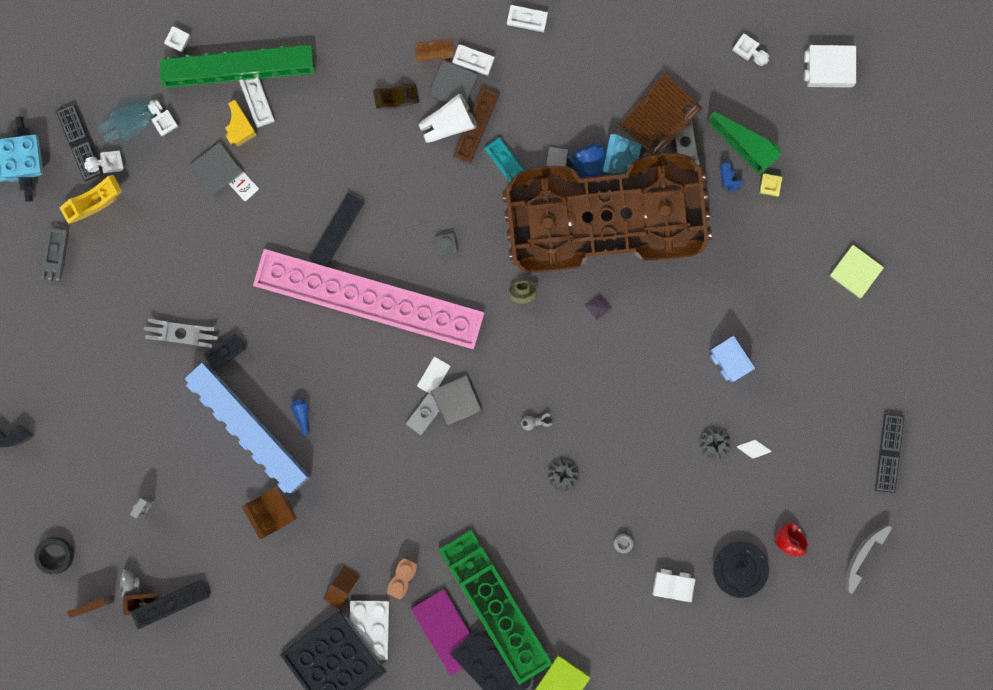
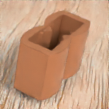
[387,557,418,599]

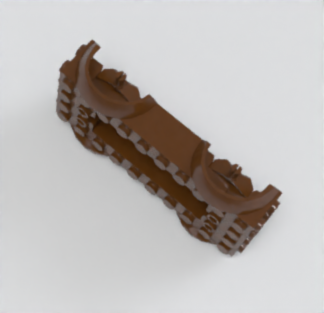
[502,153,712,272]

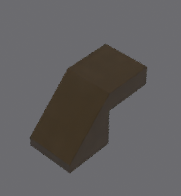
[373,84,419,109]

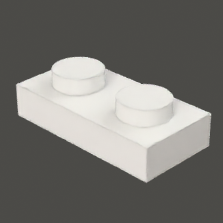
[507,5,548,32]
[452,45,495,76]

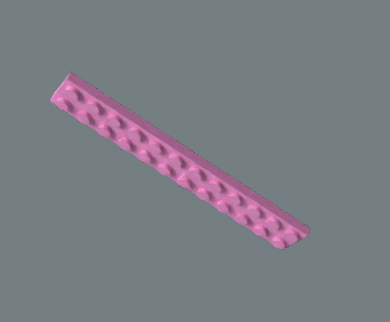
[253,249,484,350]

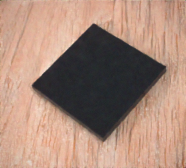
[280,609,387,690]

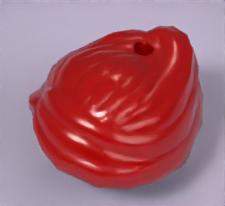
[774,523,808,557]

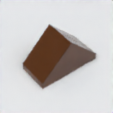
[323,566,360,610]
[123,593,162,615]

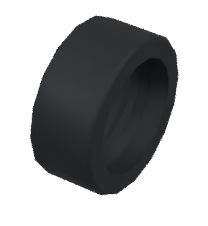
[34,537,74,575]

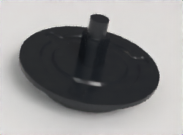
[713,541,769,598]

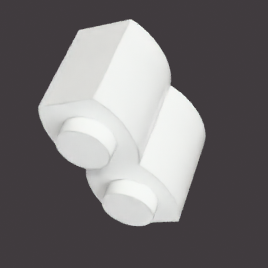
[652,569,695,602]

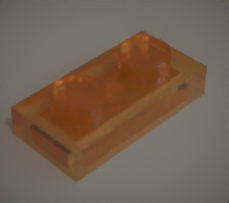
[414,40,454,62]

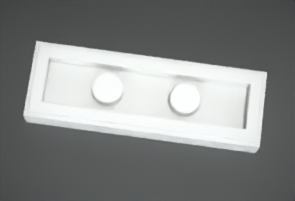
[239,78,275,128]

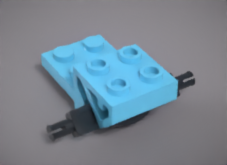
[0,116,43,202]

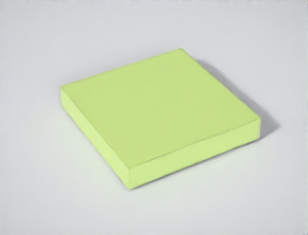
[830,245,884,298]

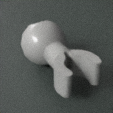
[521,413,552,431]

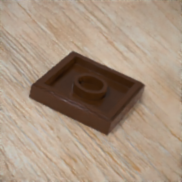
[67,595,114,618]

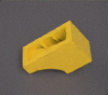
[225,100,257,147]

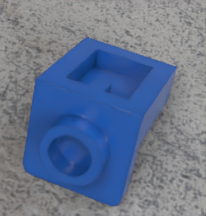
[719,163,744,191]

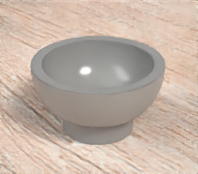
[119,569,139,597]

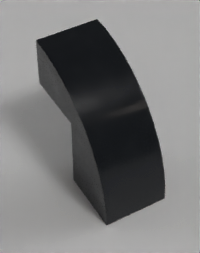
[0,425,34,447]

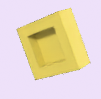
[759,174,782,197]

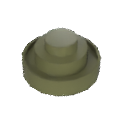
[509,280,537,304]

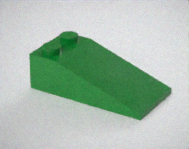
[707,112,781,175]

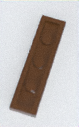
[453,87,500,164]

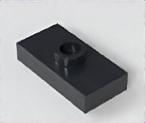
[203,333,246,370]

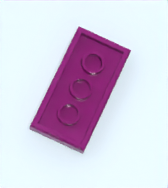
[411,589,471,676]

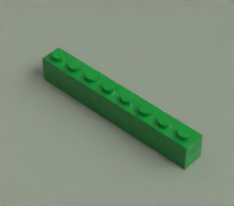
[159,44,315,88]

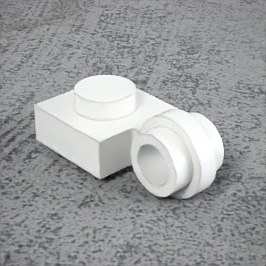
[732,33,769,66]
[147,100,178,137]
[84,151,123,173]

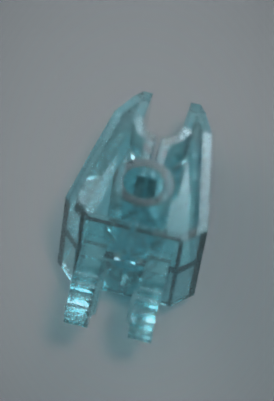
[98,104,153,142]

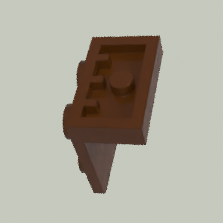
[241,485,297,540]

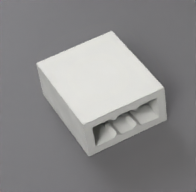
[804,45,856,87]

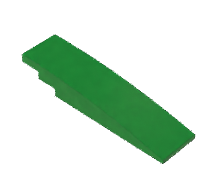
[438,530,552,685]

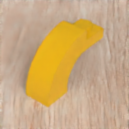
[59,175,123,224]

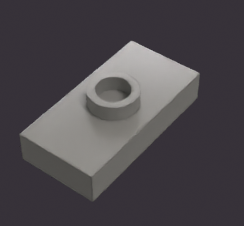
[406,393,439,435]
[130,497,154,519]

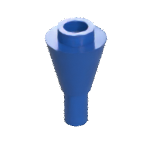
[290,398,309,435]

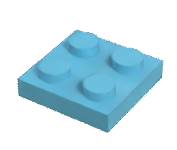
[603,134,641,174]

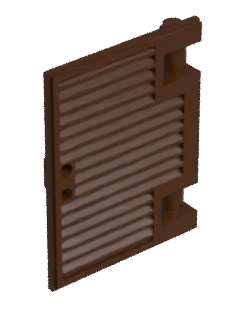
[619,73,703,155]

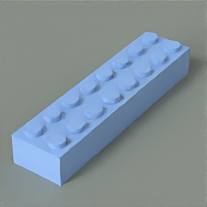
[185,363,311,493]

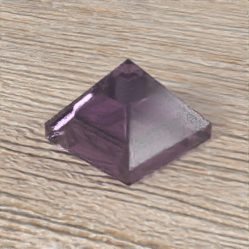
[585,293,611,320]

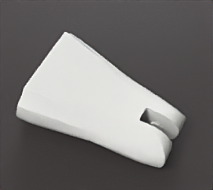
[418,94,477,143]

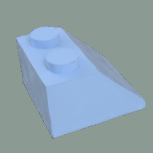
[710,336,755,382]

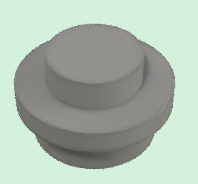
[614,534,633,553]

